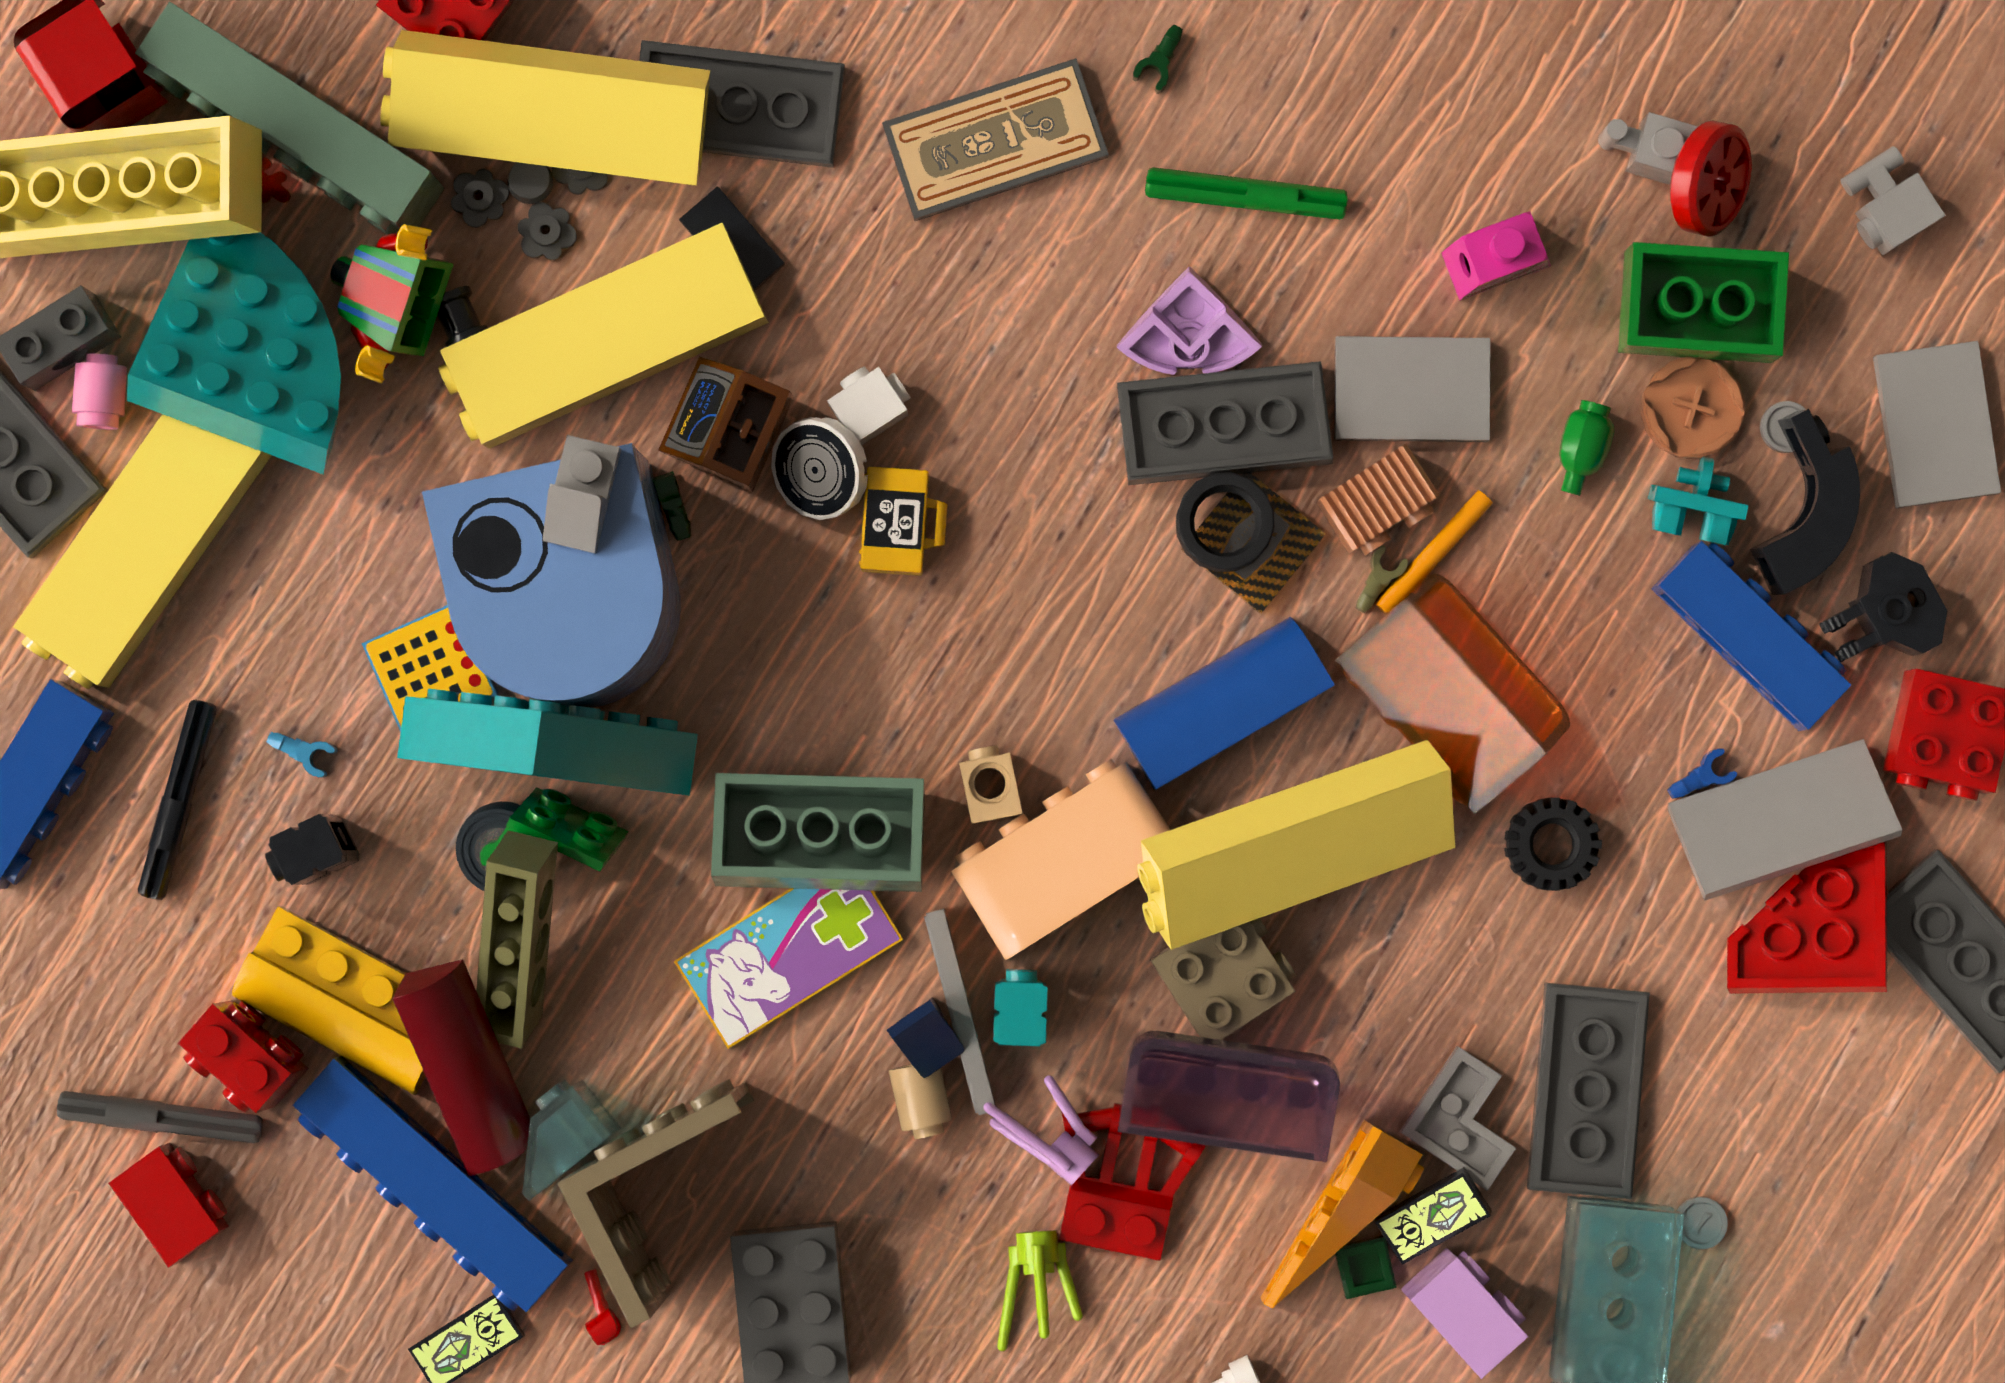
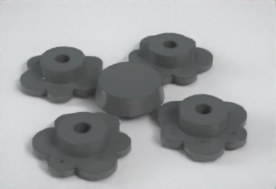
[451,162,608,260]

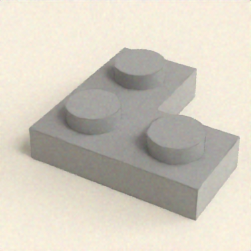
[1399,1046,1516,1191]

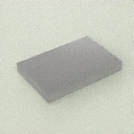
[1334,336,1490,442]
[1873,341,2001,509]

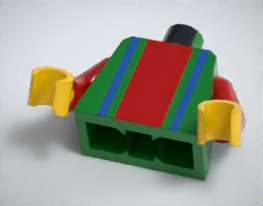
[330,224,454,384]

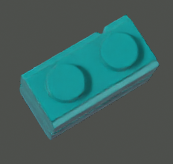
[993,969,1048,1046]

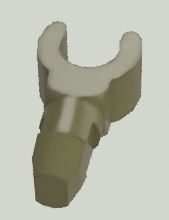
[1356,545,1408,613]

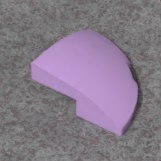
[1117,266,1262,375]

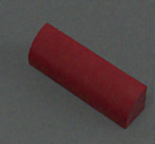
[392,959,534,1176]

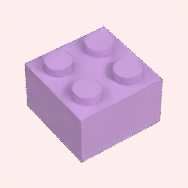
[1401,1248,1528,1379]

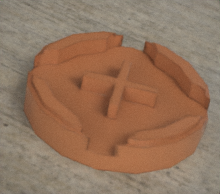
[1640,357,1745,459]

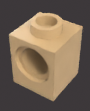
[959,745,1022,824]

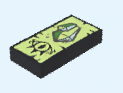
[1375,1167,1492,1265]
[408,1294,525,1383]

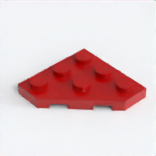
[1727,841,1887,994]

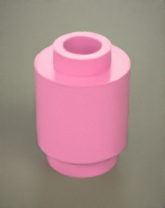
[72,354,127,430]

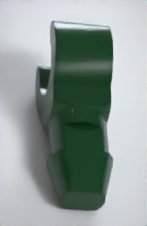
[1133,24,1183,94]
[653,471,692,541]

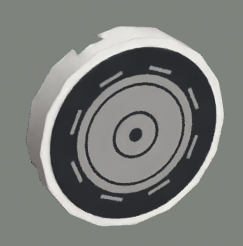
[771,417,868,520]

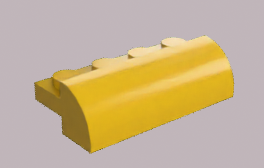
[232,906,426,1095]

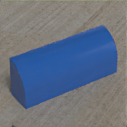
[1113,617,1335,790]

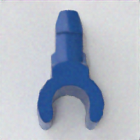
[1667,749,1737,799]

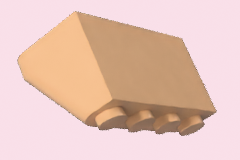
[951,759,1171,960]

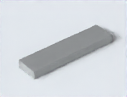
[924,909,996,1115]

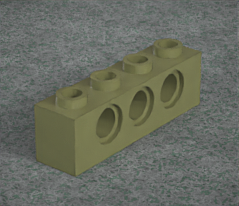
[476,830,558,1049]

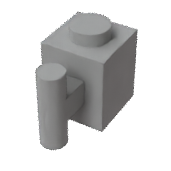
[1598,112,1698,185]
[1840,146,1946,256]

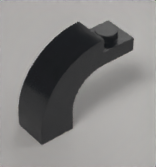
[1750,409,1860,595]

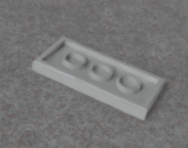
[1668,739,1902,901]

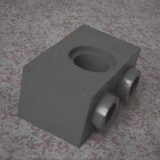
[0,285,122,391]

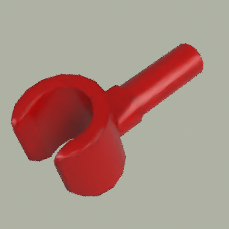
[584,1269,622,1345]

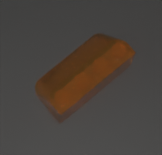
[1336,573,1570,814]

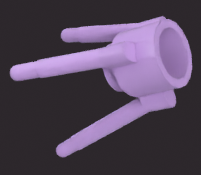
[983,1075,1099,1185]

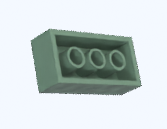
[711,773,925,892]

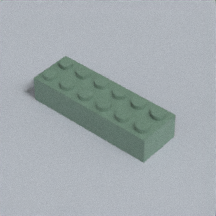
[135,1,445,235]

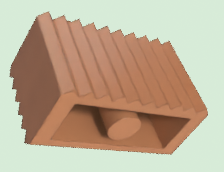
[1316,444,1440,556]

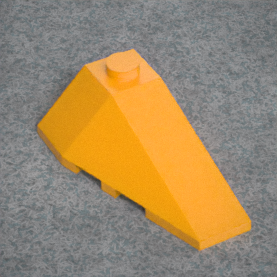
[1260,1120,1424,1308]

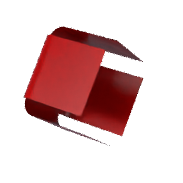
[14,0,168,132]

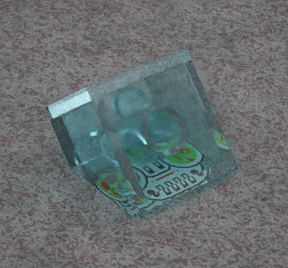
[522,1079,621,1201]

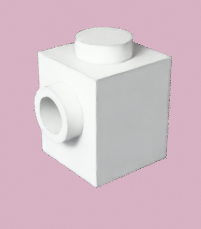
[827,367,911,445]

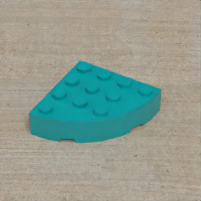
[127,233,341,475]
[397,689,698,796]

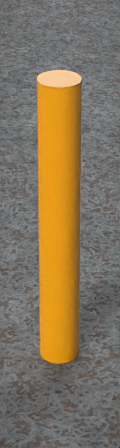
[1374,490,1493,617]

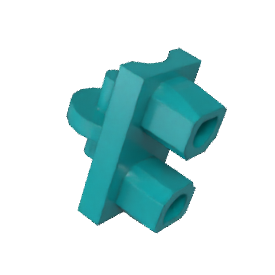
[1648,456,1749,546]

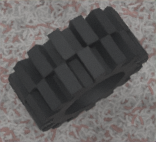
[1504,798,1602,891]

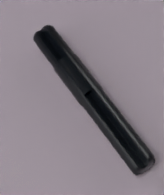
[138,699,217,900]

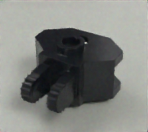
[1819,552,1948,662]

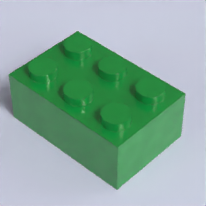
[1618,242,1789,363]

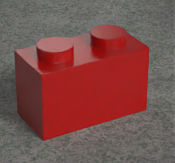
[108,1143,229,1268]

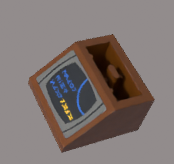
[658,356,794,492]

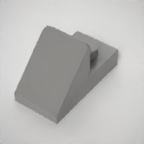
[543,435,622,554]

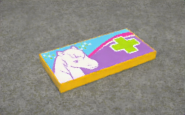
[674,888,904,1049]

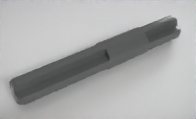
[57,1091,263,1143]

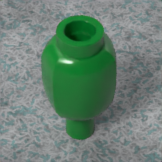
[1559,400,1615,496]

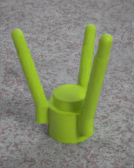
[997,1230,1083,1352]

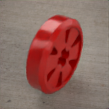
[1670,120,1752,237]

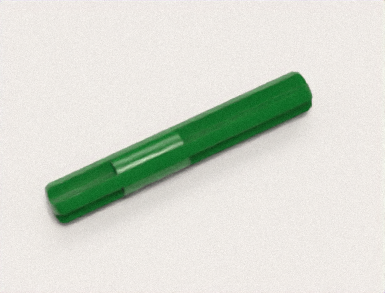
[1145,167,1348,220]

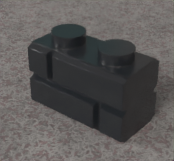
[265,814,360,885]

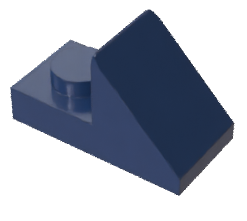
[887,997,964,1078]

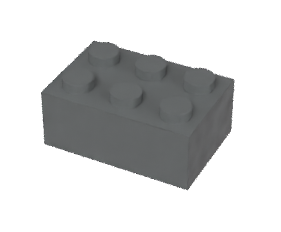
[730,1221,852,1383]

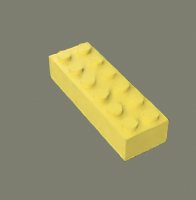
[0,116,262,258]

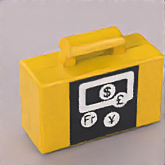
[859,466,948,576]

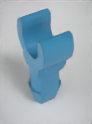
[266,732,338,778]

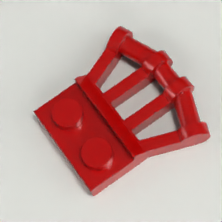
[1059,1103,1208,1261]

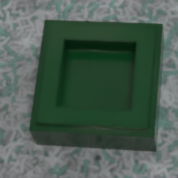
[1335,1236,1397,1299]

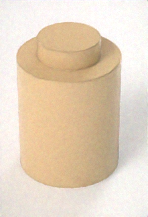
[888,1064,952,1139]

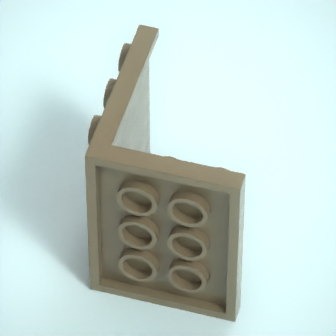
[557,1079,754,1328]

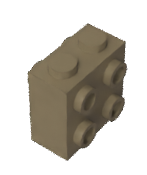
[1150,918,1297,1048]

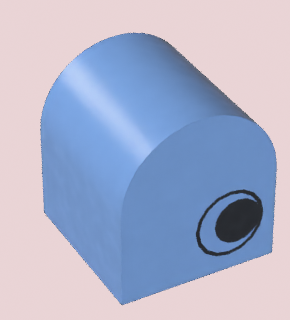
[422,443,681,708]

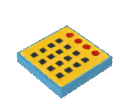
[361,605,499,732]

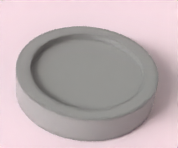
[1760,401,1806,453]
[1674,1196,1728,1249]

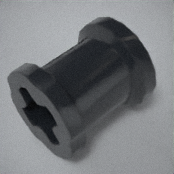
[437,286,488,347]

